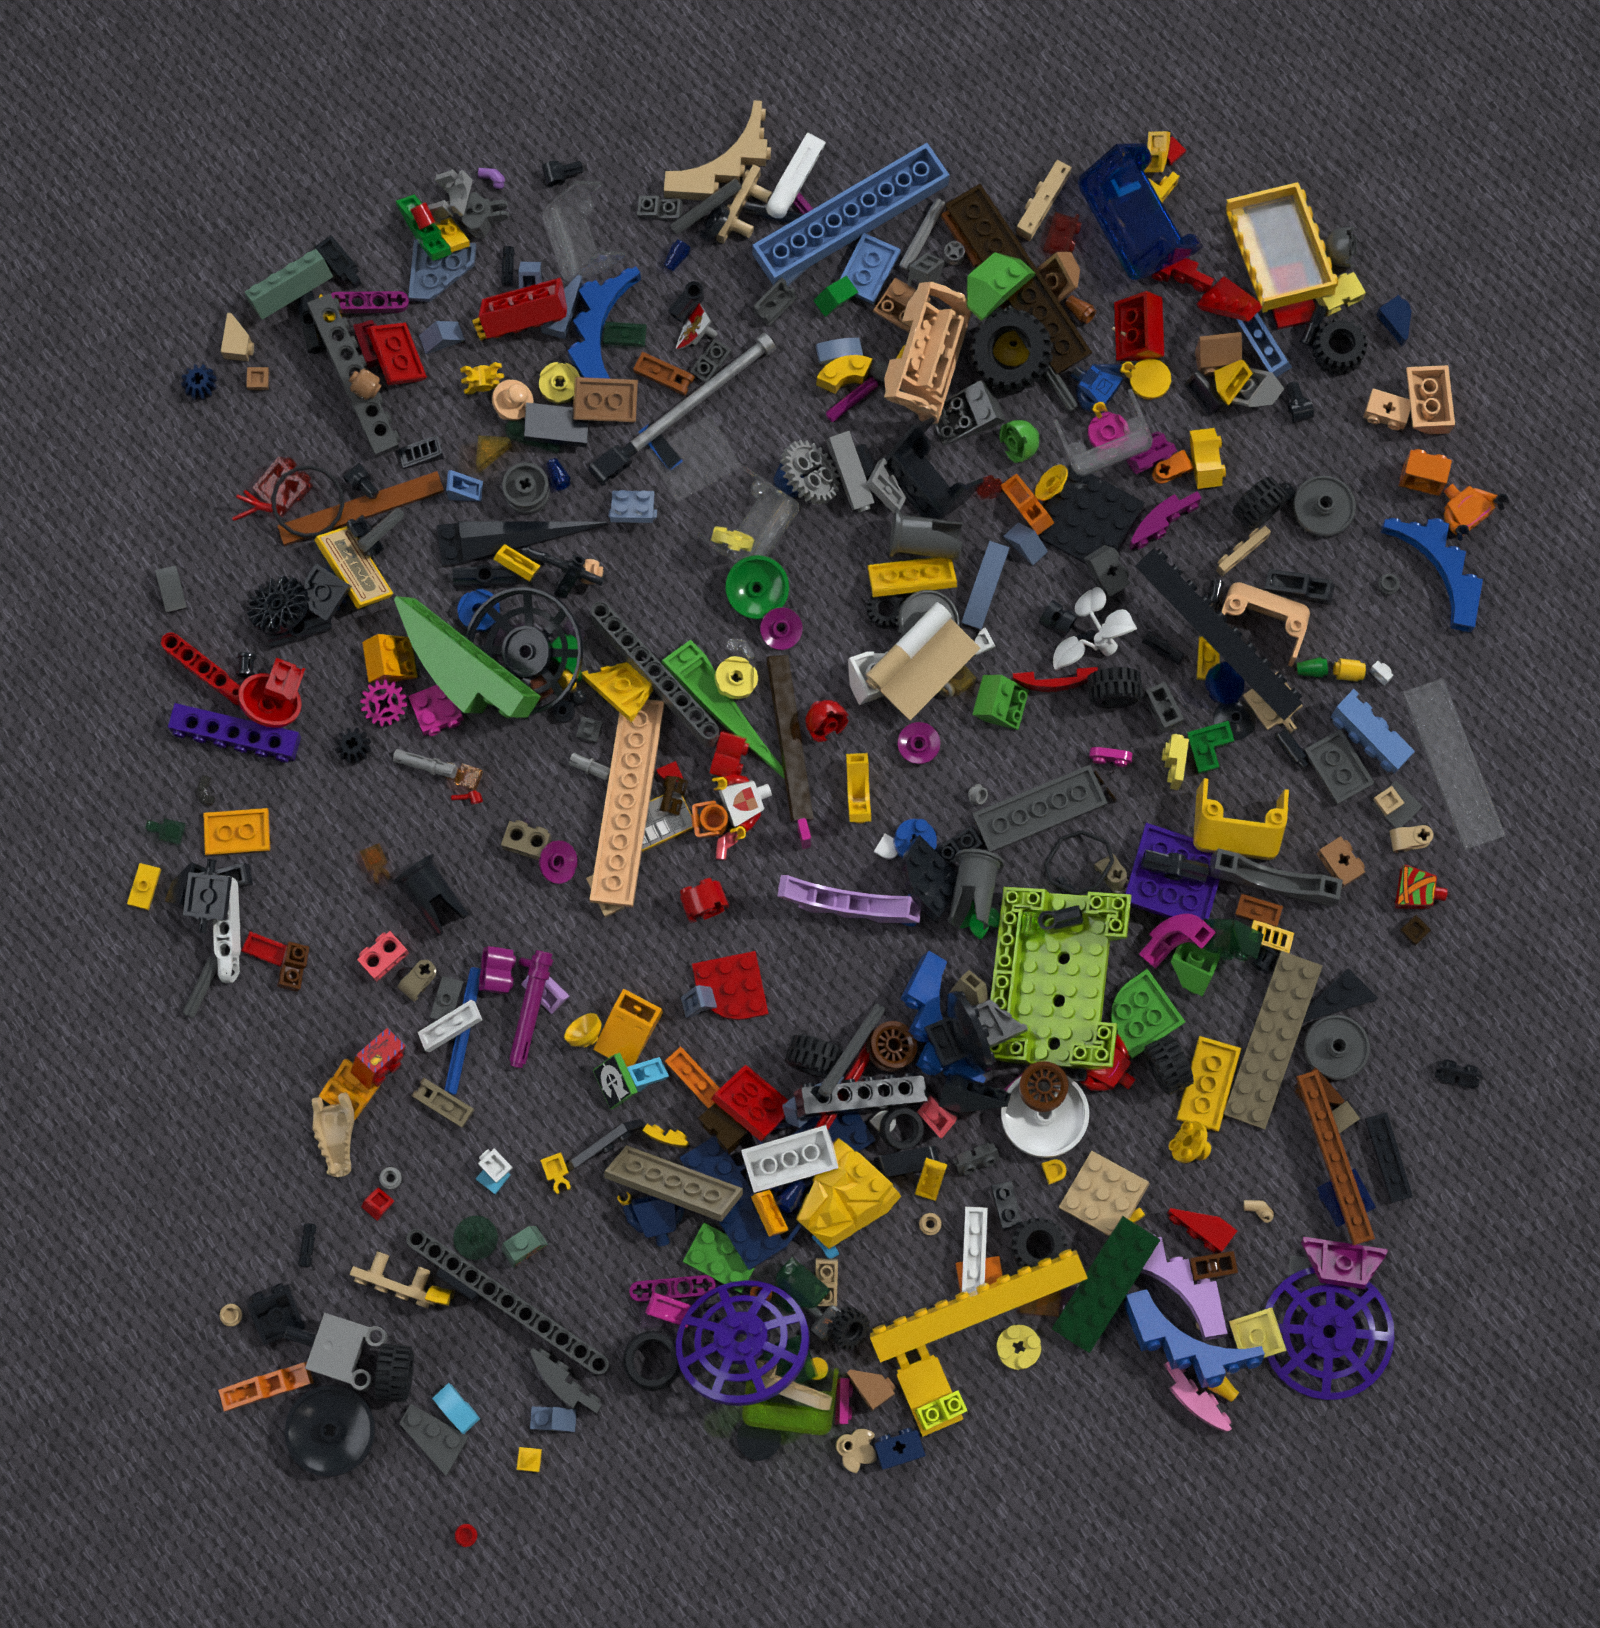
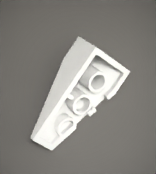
[848,652,887,705]

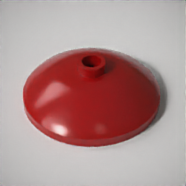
[238,673,302,728]

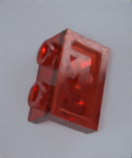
[1043,212,1082,254]

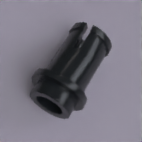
[521,545,548,566]

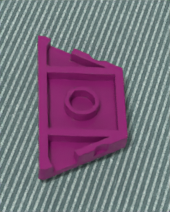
[1301,1237,1388,1289]

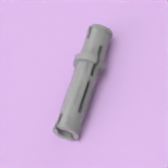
[393,749,457,779]

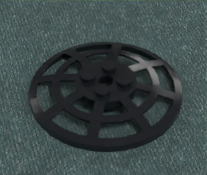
[465,587,583,715]

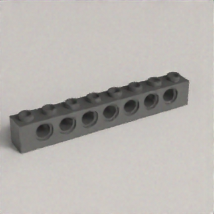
[307,293,401,458]

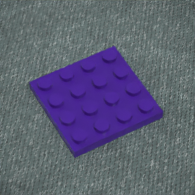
[1125,823,1220,924]

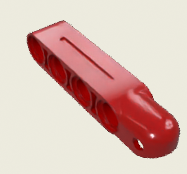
[161,632,240,706]

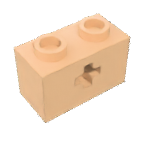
[1363,389,1411,430]

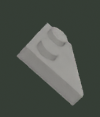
[866,458,906,513]

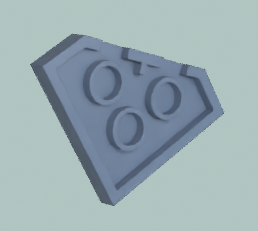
[408,239,477,302]

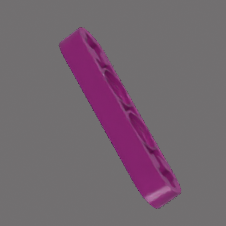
[331,291,409,313]
[629,1275,716,1302]

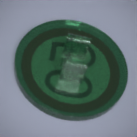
[454,1215,498,1260]

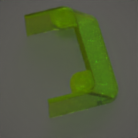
[742,1368,839,1435]

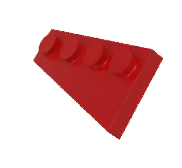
[1197,276,1262,322]

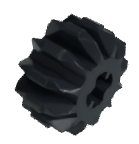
[335,727,371,764]

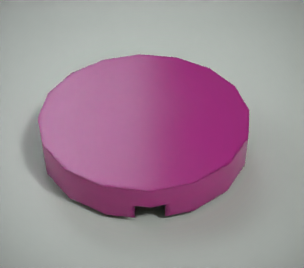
[1088,412,1130,453]

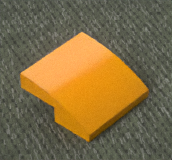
[319,1059,380,1121]

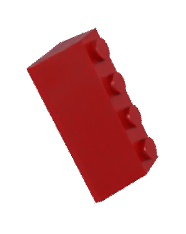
[478,277,567,338]

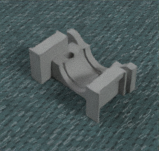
[428,169,473,224]

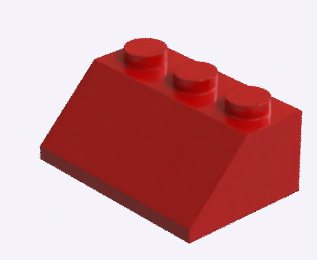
[1114,291,1164,361]

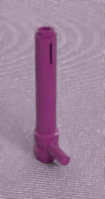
[509,950,553,1068]

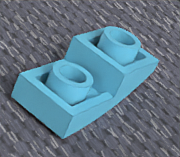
[432,1383,480,1434]

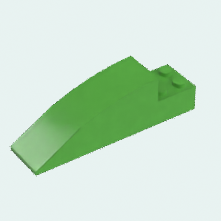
[394,596,541,718]

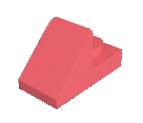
[917,1095,957,1138]

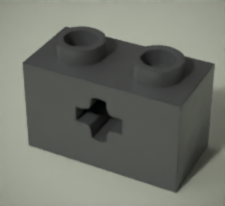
[1084,545,1131,597]
[1143,682,1184,734]

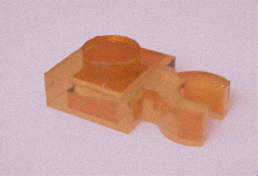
[444,762,483,791]
[359,843,390,884]

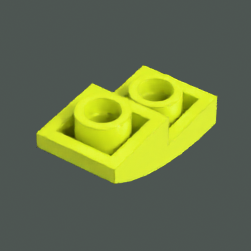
[915,1391,967,1430]

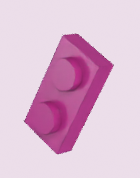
[835,1378,853,1425]

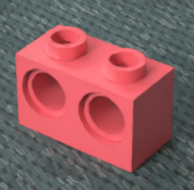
[357,931,409,982]

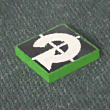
[593,1053,637,1110]

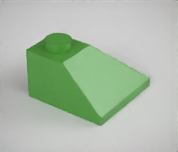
[1171,942,1221,996]

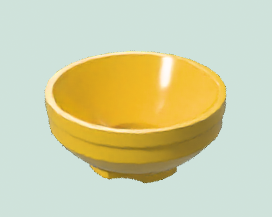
[564,1013,601,1048]

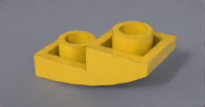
[642,1123,689,1148]

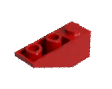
[1167,1208,1237,1254]

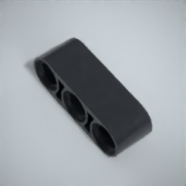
[874,1146,939,1178]

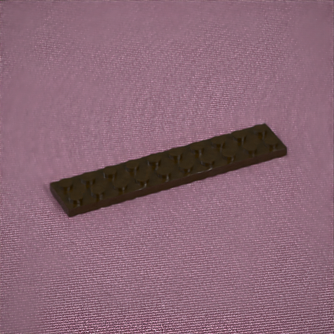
[945,183,1092,375]

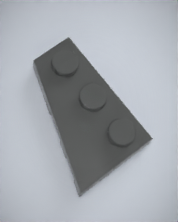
[399,1404,469,1477]

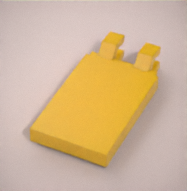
[895,1345,963,1437]

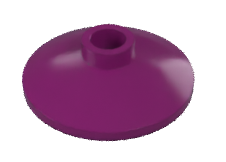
[760,607,803,650]
[898,722,940,764]
[539,840,577,884]

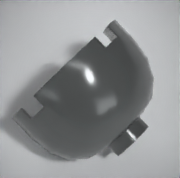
[1324,226,1357,268]

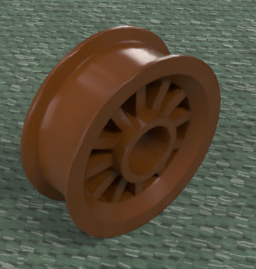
[866,1021,917,1072]
[1019,1061,1069,1112]

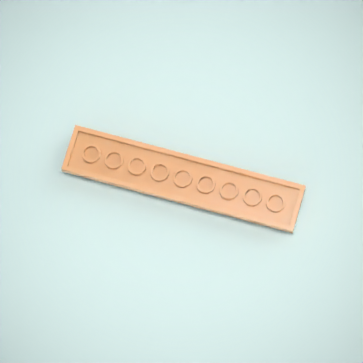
[590,699,665,908]

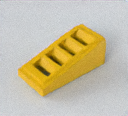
[1247,920,1294,953]

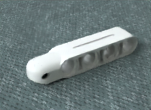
[766,133,826,218]
[213,875,241,983]

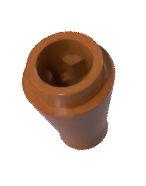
[1065,295,1096,324]

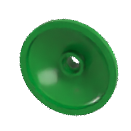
[725,555,789,619]

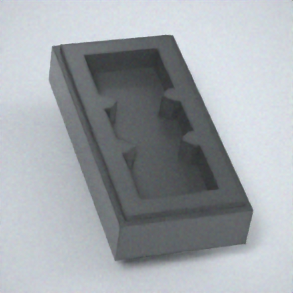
[430,976,464,1020]

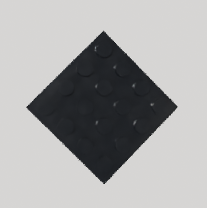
[1038,463,1145,565]

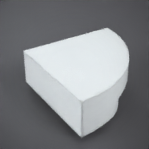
[974,627,995,656]

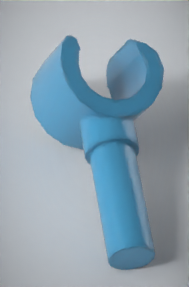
[811,1236,839,1259]

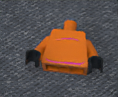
[1444,484,1510,541]

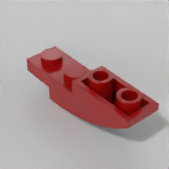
[1130,252,1214,292]

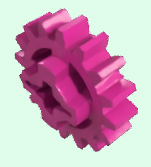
[360,679,407,726]

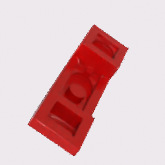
[1011,667,1098,692]

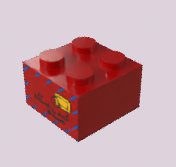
[350,1028,405,1090]

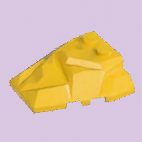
[796,1138,901,1249]

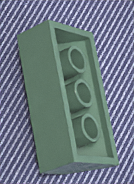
[245,249,333,320]

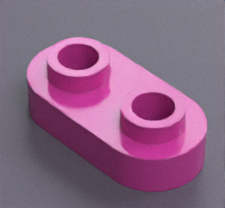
[1089,747,1132,767]

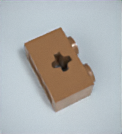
[1317,836,1365,889]

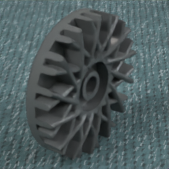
[1291,476,1356,539]
[896,590,959,638]
[1303,1015,1370,1081]

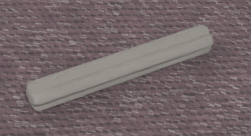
[900,198,945,271]

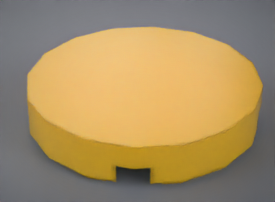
[1129,359,1171,400]

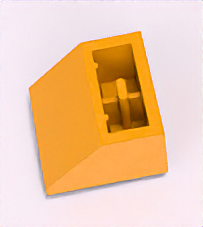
[362,634,417,684]

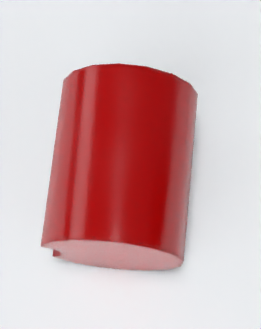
[410,202,435,229]

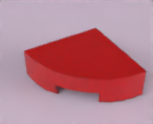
[1167,136,1186,165]
[656,761,684,783]

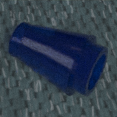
[663,239,691,272]
[546,458,571,491]
[776,1180,806,1213]

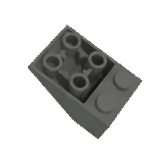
[934,380,1006,446]

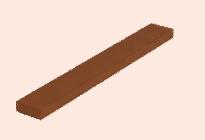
[277,471,444,546]
[1296,1070,1375,1246]

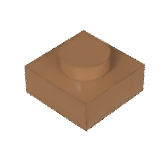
[247,367,269,390]

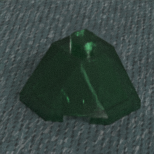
[772,1256,830,1313]

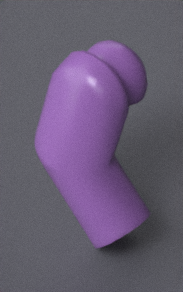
[478,168,505,189]

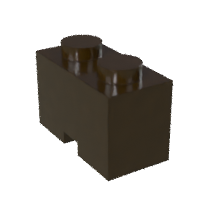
[698,1103,748,1155]

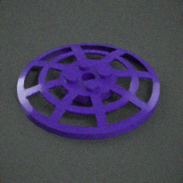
[1264,1267,1395,1400]
[676,1280,810,1406]

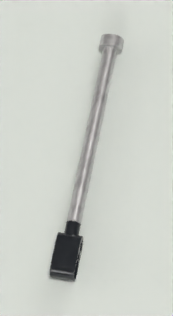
[588,333,776,486]

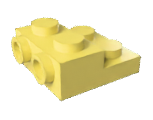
[1162,734,1189,790]

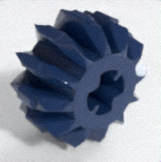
[181,364,217,400]

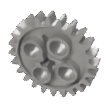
[780,440,840,505]

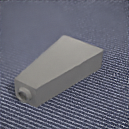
[825,431,874,512]

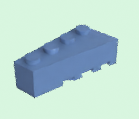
[1331,689,1415,774]

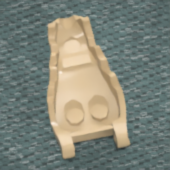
[312,1092,354,1177]

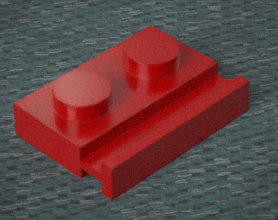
[263,657,305,704]

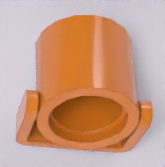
[691,801,728,838]

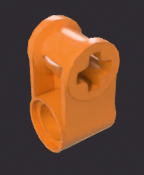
[1152,450,1194,484]

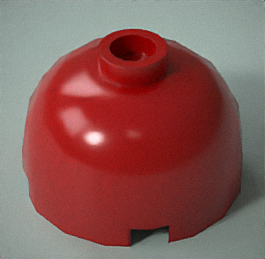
[805,700,849,742]

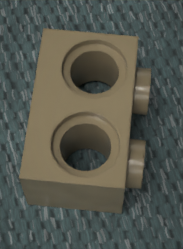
[501,820,551,860]

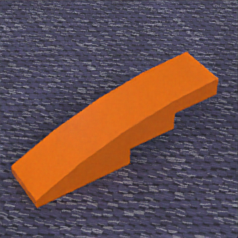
[218,1362,314,1412]

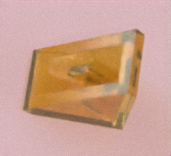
[476,435,512,473]

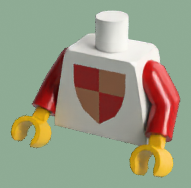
[712,774,772,841]

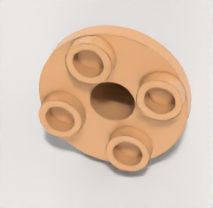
[492,380,533,421]

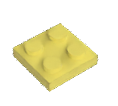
[1229,1308,1286,1358]

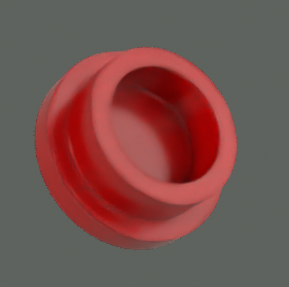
[455,1524,477,1547]

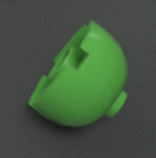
[999,420,1039,463]

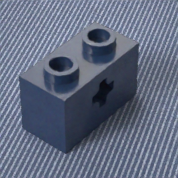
[874,1427,925,1470]

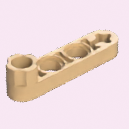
[753,1360,832,1410]

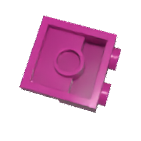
[408,685,464,736]

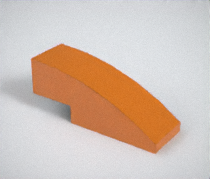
[1000,473,1054,535]

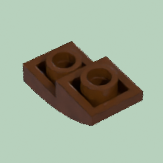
[277,942,309,992]

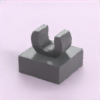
[576,717,603,743]

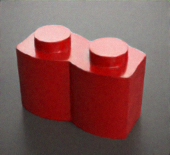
[710,731,749,777]

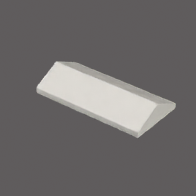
[741,1125,839,1193]

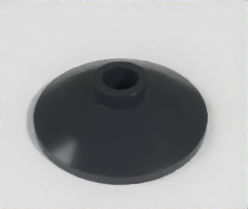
[1213,699,1256,740]

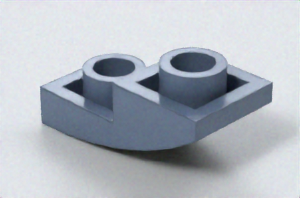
[815,338,863,364]

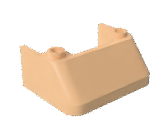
[1221,582,1310,667]

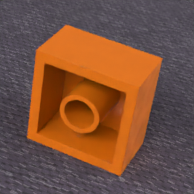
[1398,449,1452,496]

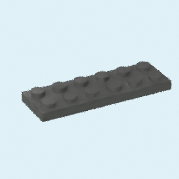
[972,765,1108,852]

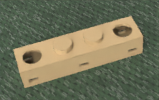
[1016,160,1072,241]

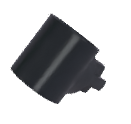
[542,161,583,188]
[1287,381,1314,423]
[342,463,379,500]

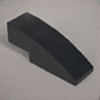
[1264,569,1335,605]

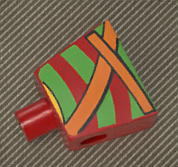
[1395,865,1448,909]

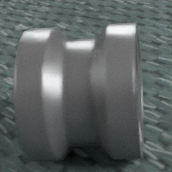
[944,241,965,266]

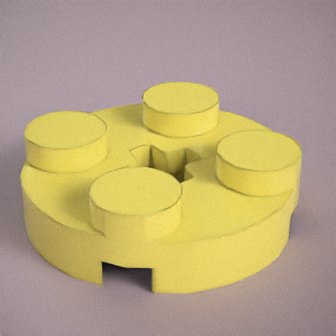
[539,362,580,405]
[711,526,754,551]
[714,656,758,699]
[996,1325,1041,1370]

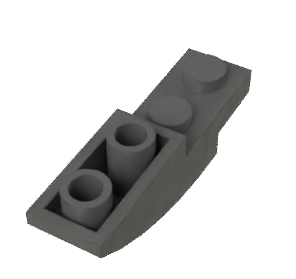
[530,1348,602,1414]

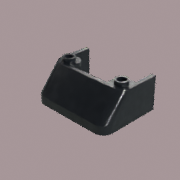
[884,417,984,520]

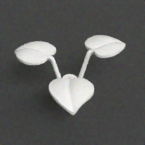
[1053,587,1137,671]

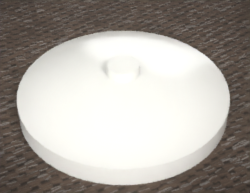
[1001,1071,1089,1158]

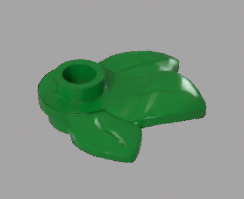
[960,901,1000,939]

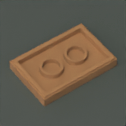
[573,377,638,422]

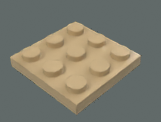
[1059,1151,1150,1236]

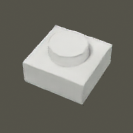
[1369,661,1393,686]

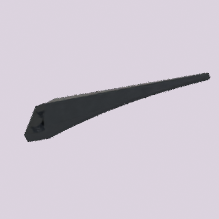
[437,521,608,568]

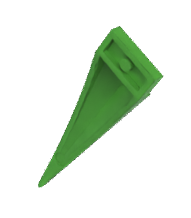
[661,640,785,779]

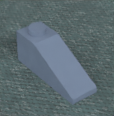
[540,275,583,339]

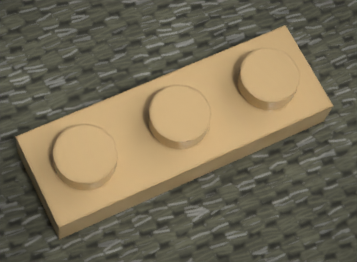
[1216,526,1271,577]

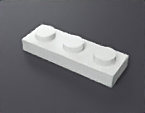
[418,1000,482,1052]

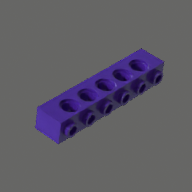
[168,703,301,763]

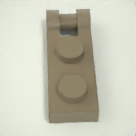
[411,1078,474,1129]

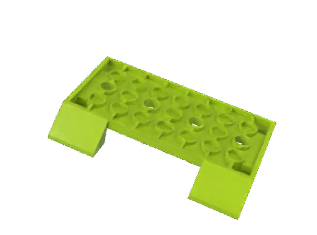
[990,887,1132,1070]

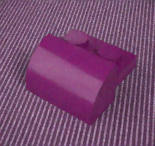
[1121,431,1177,474]

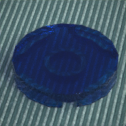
[1205,661,1245,704]

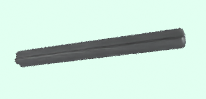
[1004,305,1079,411]
[818,1004,885,1097]

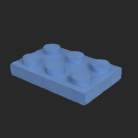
[840,233,901,305]

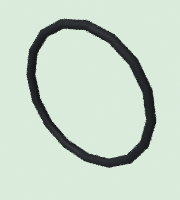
[271,465,345,538]

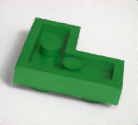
[1187,721,1235,774]

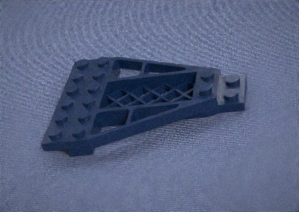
[680,1112,875,1271]

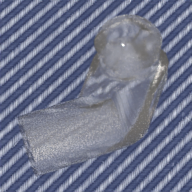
[725,638,756,661]

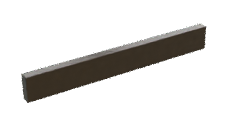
[766,655,814,822]

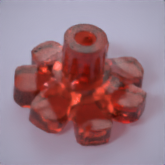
[976,475,1002,499]

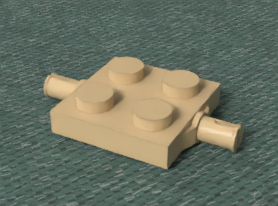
[1243,672,1303,733]

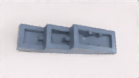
[961,541,1010,629]

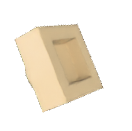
[1373,786,1404,816]

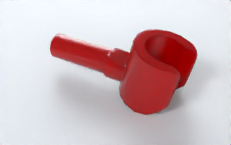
[451,791,483,805]

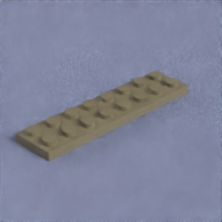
[1223,951,1322,1130]

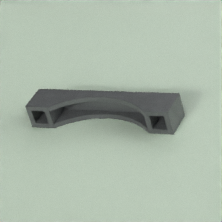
[1208,848,1343,907]

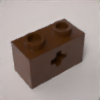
[1189,1251,1238,1282]

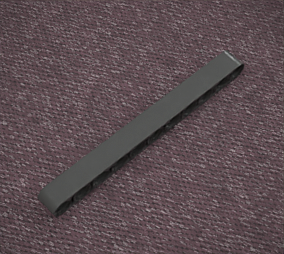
[406,1229,610,1375]

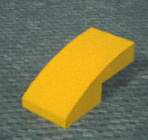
[1143,131,1170,173]
[425,1286,455,1306]

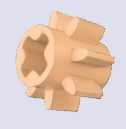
[581,559,603,585]

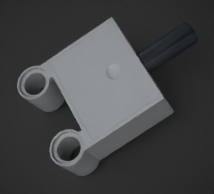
[284,1313,388,1391]

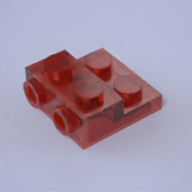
[252,456,314,516]

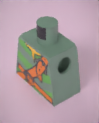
[501,1226,548,1267]

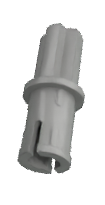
[569,752,610,780]

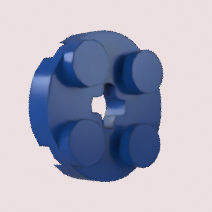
[457,589,500,632]
[893,819,937,858]

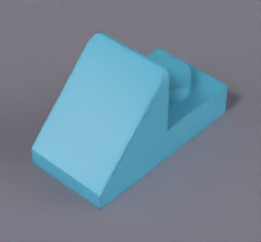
[627,1057,669,1092]

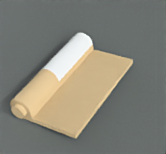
[866,602,980,721]

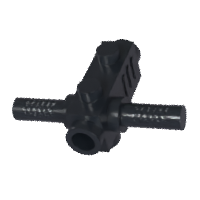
[543,554,604,599]

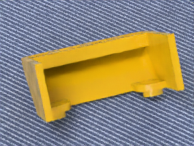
[1193,778,1289,860]

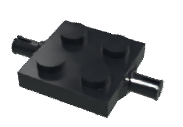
[183,859,232,934]

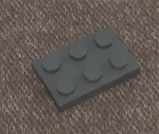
[1304,729,1374,805]

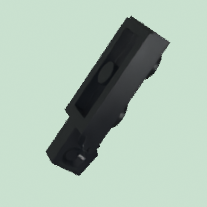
[315,235,362,289]

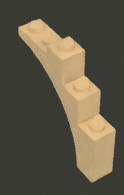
[664,100,771,201]

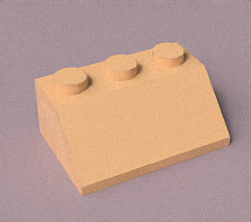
[1406,365,1455,434]

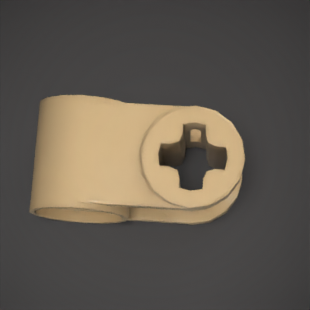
[1389,825,1433,853]

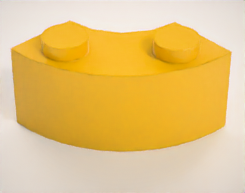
[816,355,872,394]
[1190,428,1226,489]

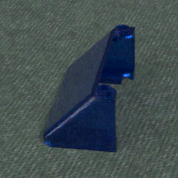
[1078,143,1204,280]

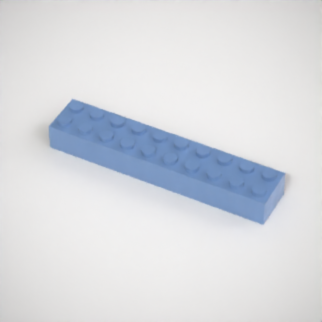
[752,143,950,285]

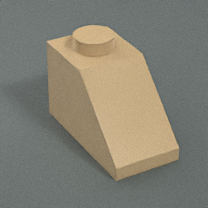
[221,313,254,361]

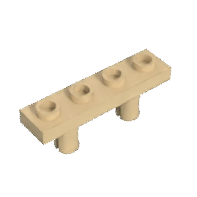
[716,164,772,244]
[350,1252,436,1309]

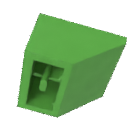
[972,675,1029,730]

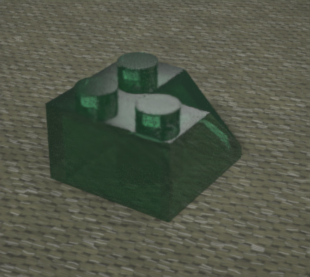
[1203,918,1264,961]

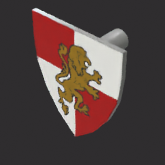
[676,303,717,350]

